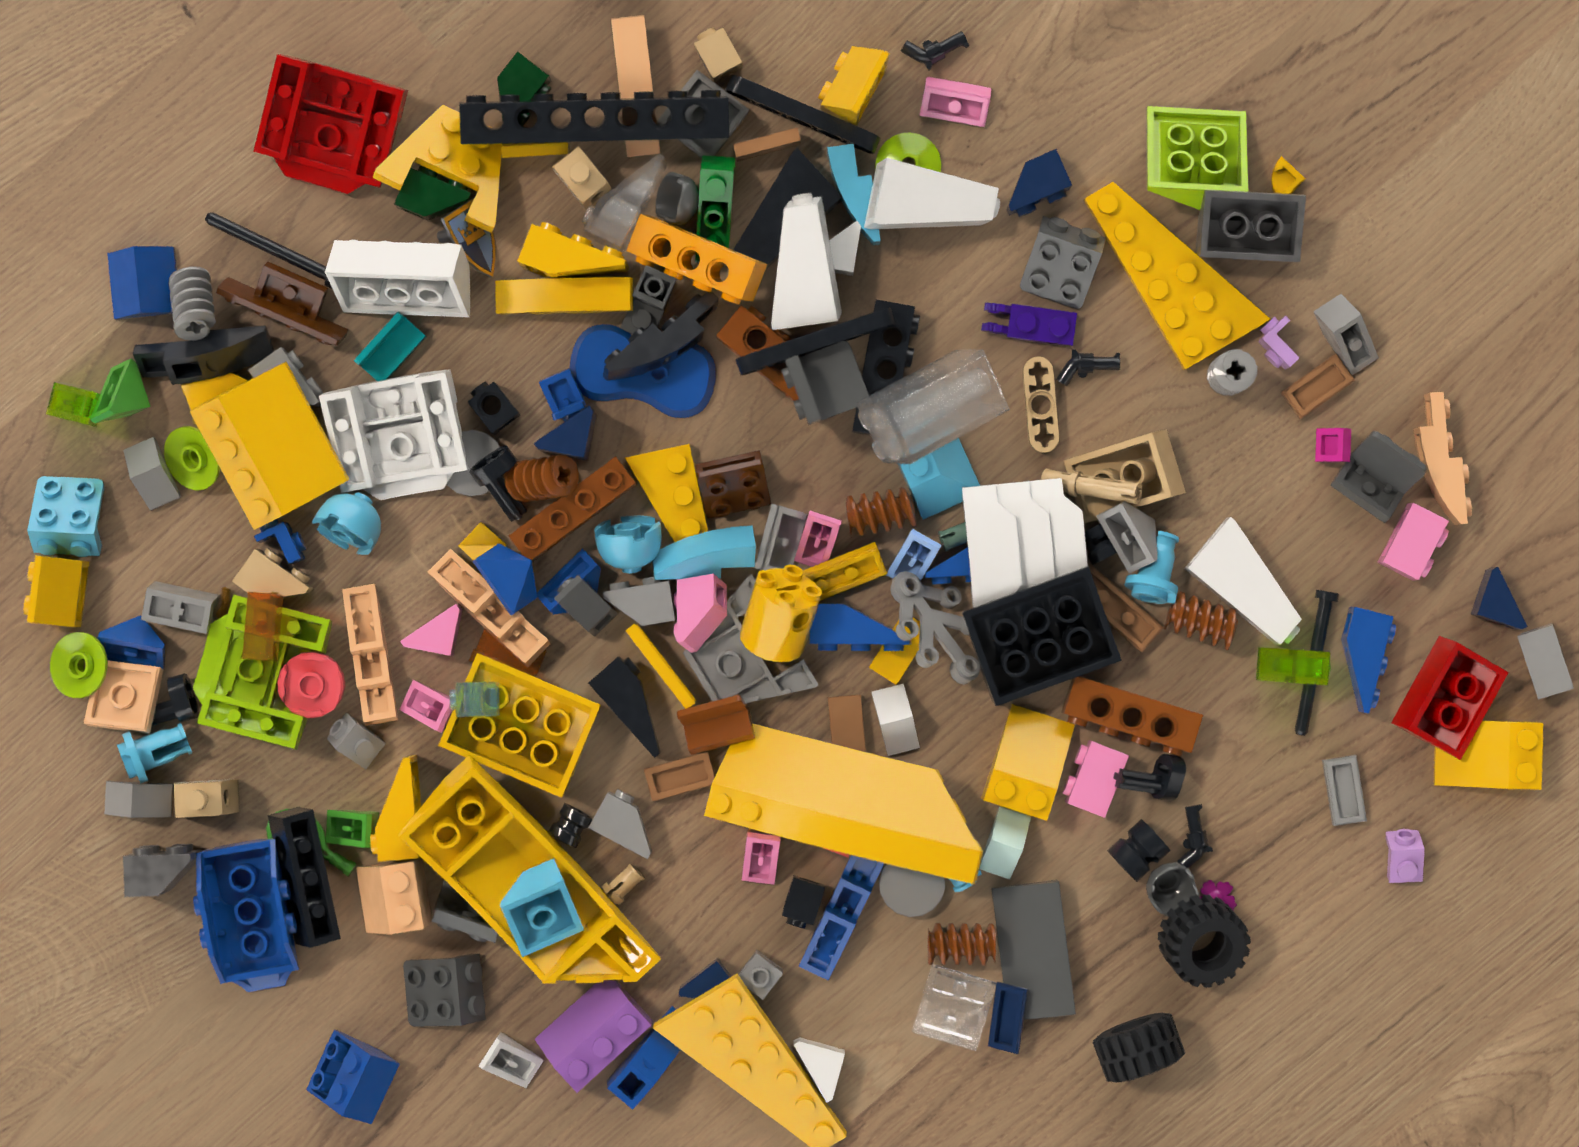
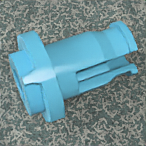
[1125,531,1179,604]
[117,723,193,783]

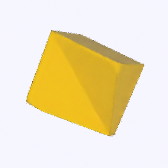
[458,522,507,560]

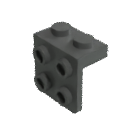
[1020,216,1106,309]
[781,341,869,426]
[1330,431,1428,523]
[432,880,498,943]
[403,953,486,1027]

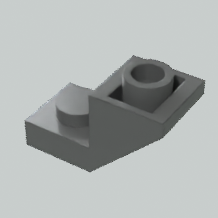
[620,265,677,334]
[554,575,618,636]

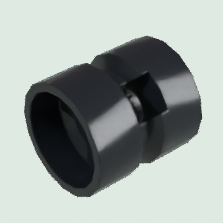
[1107,819,1171,882]

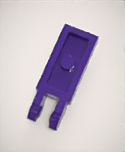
[981,303,1077,347]

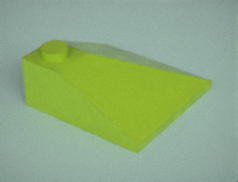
[1146,106,1248,210]

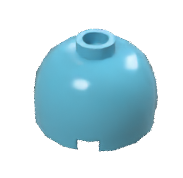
[312,492,381,555]
[594,515,662,573]

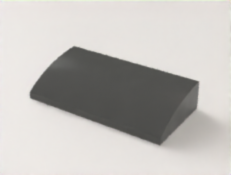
[991,880,1076,1019]

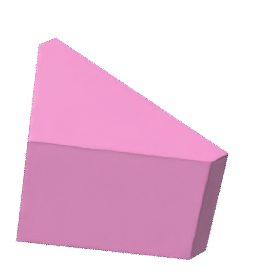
[794,511,842,567]
[400,604,463,656]
[399,680,457,733]
[742,829,781,885]

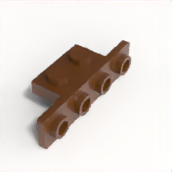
[216,262,348,346]

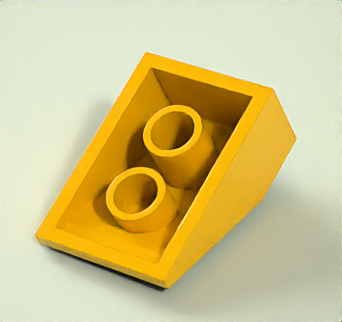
[818,46,889,126]
[981,704,1075,821]
[1433,720,1543,790]
[370,755,422,862]

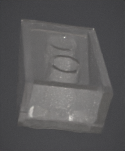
[582,154,667,255]

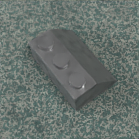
[1196,189,1306,262]

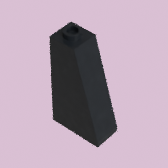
[733,148,842,271]

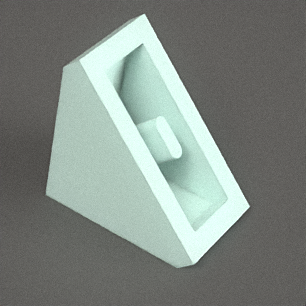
[979,806,1031,880]

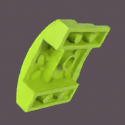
[193,594,333,750]

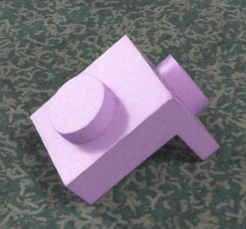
[1258,316,1299,370]
[1385,829,1425,883]

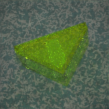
[46,382,100,427]

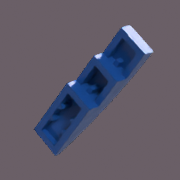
[799,855,884,981]

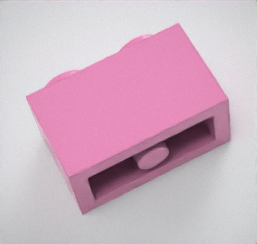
[1377,503,1449,581]
[1062,740,1129,818]

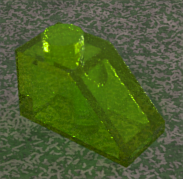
[1256,647,1331,685]

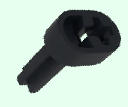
[469,445,527,522]
[152,673,199,726]
[1113,754,1186,801]

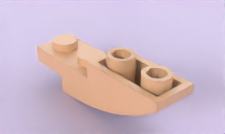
[1414,392,1472,525]

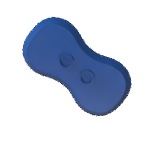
[570,324,716,418]

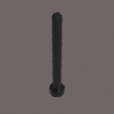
[205,212,332,289]
[1295,590,1339,736]

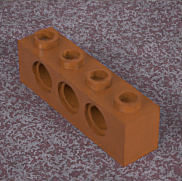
[716,305,798,401]
[509,456,637,562]
[1061,676,1203,757]

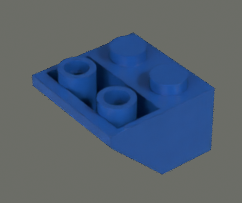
[306,1029,400,1124]

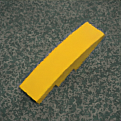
[495,277,633,315]

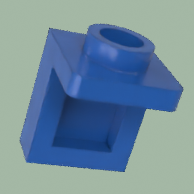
[539,368,586,422]
[254,519,306,564]

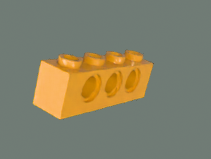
[626,214,767,305]

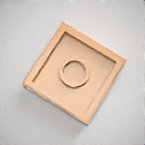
[84,660,164,734]

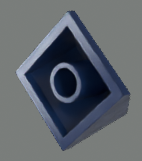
[534,406,597,461]

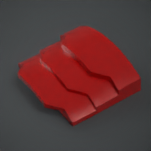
[253,54,408,194]

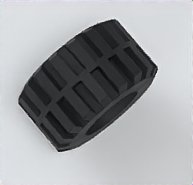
[1158,895,1251,988]
[1093,1013,1185,1082]

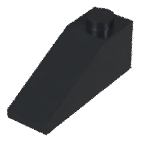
[588,656,661,758]

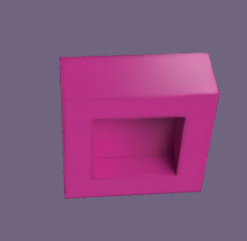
[1315,428,1351,462]

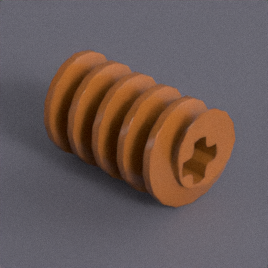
[504,455,579,502]
[846,487,917,536]
[1164,591,1238,650]
[928,923,996,966]

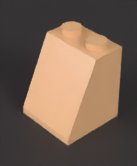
[356,857,432,934]

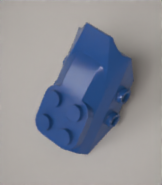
[193,838,299,992]

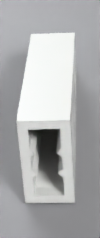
[864,158,1000,229]
[771,193,842,330]
[1184,517,1302,645]

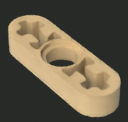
[1022,357,1059,453]

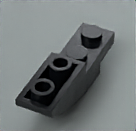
[603,291,719,381]
[133,326,274,385]

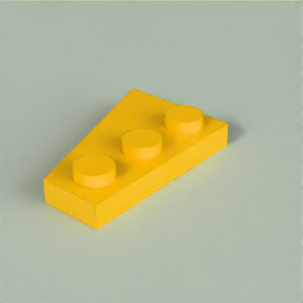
[625,444,708,542]

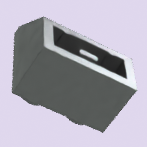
[123,844,202,897]

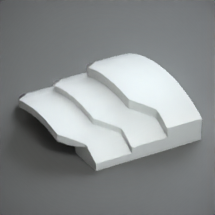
[319,369,469,500]
[962,478,1087,608]

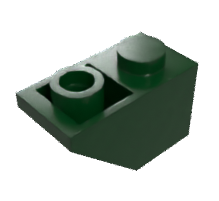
[497,51,551,126]
[394,166,474,221]

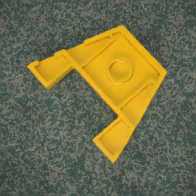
[373,105,502,233]

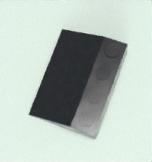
[962,566,1122,706]

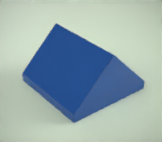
[107,246,177,320]

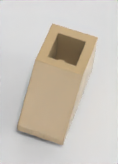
[232,548,314,601]

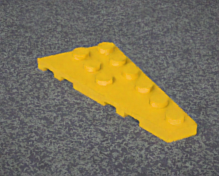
[1084,182,1271,370]
[653,974,847,1147]

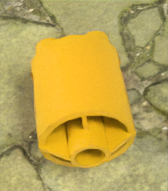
[740,564,822,662]

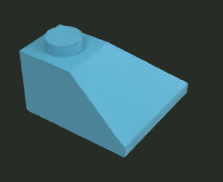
[896,432,980,520]
[500,858,584,957]

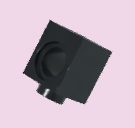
[468,381,521,435]
[782,875,825,929]

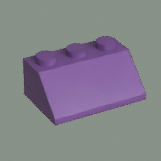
[535,980,653,1093]

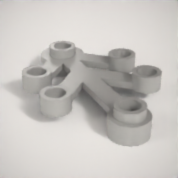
[890,571,980,685]

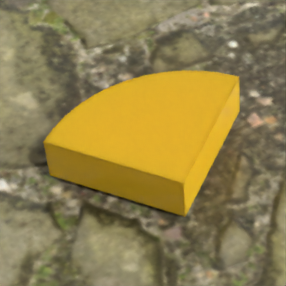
[1271,156,1306,194]

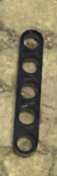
[725,75,881,154]
[735,308,896,376]

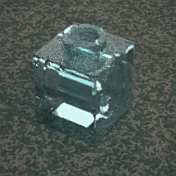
[450,682,500,717]

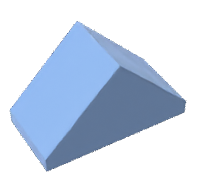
[887,529,941,588]

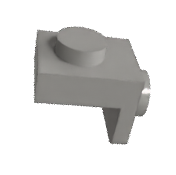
[327,713,386,769]

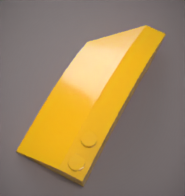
[704,723,983,884]
[399,755,661,984]

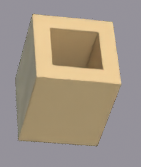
[694,27,743,83]

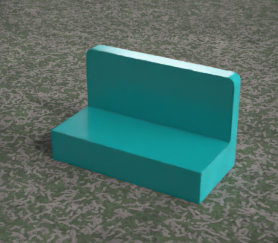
[354,312,427,381]

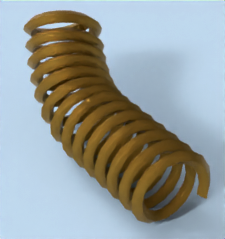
[215,587,231,619]

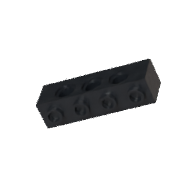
[852,299,920,439]
[268,807,341,948]

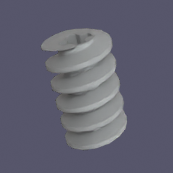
[169,266,216,341]
[1207,349,1257,396]

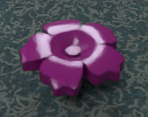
[1199,880,1237,911]

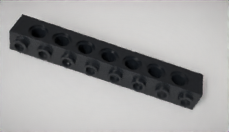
[459,90,729,144]

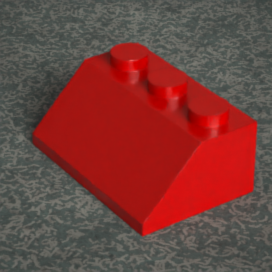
[1391,636,1509,760]

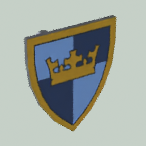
[437,197,496,278]

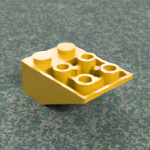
[517,222,629,278]

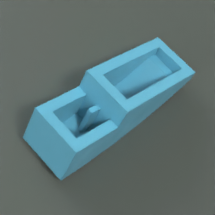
[827,144,881,245]
[652,525,756,580]

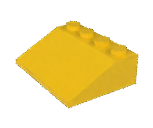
[190,361,349,530]
[438,653,601,798]

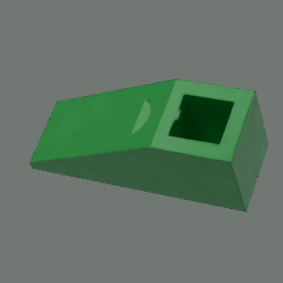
[695,155,736,263]

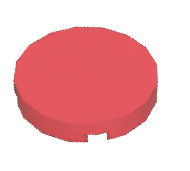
[277,651,345,719]

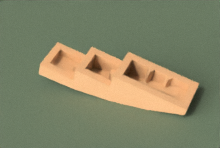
[611,15,660,157]
[428,549,550,668]
[342,584,398,726]

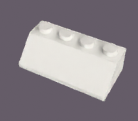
[325,240,470,317]

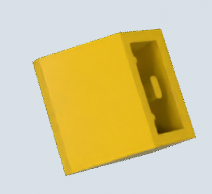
[23,555,90,627]

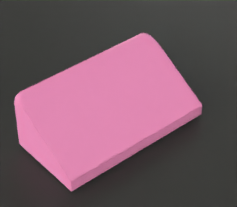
[920,77,991,127]

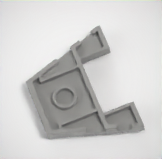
[683,574,819,703]

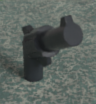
[901,31,970,71]
[1056,349,1120,386]
[1177,804,1213,868]

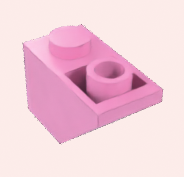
[673,574,727,653]

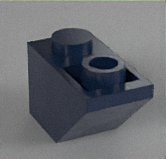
[1006,149,1072,217]

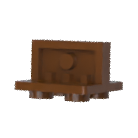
[695,450,771,518]

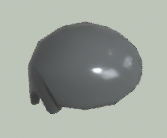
[656,172,699,225]
[1146,862,1199,917]

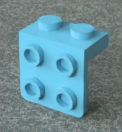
[27,476,104,557]

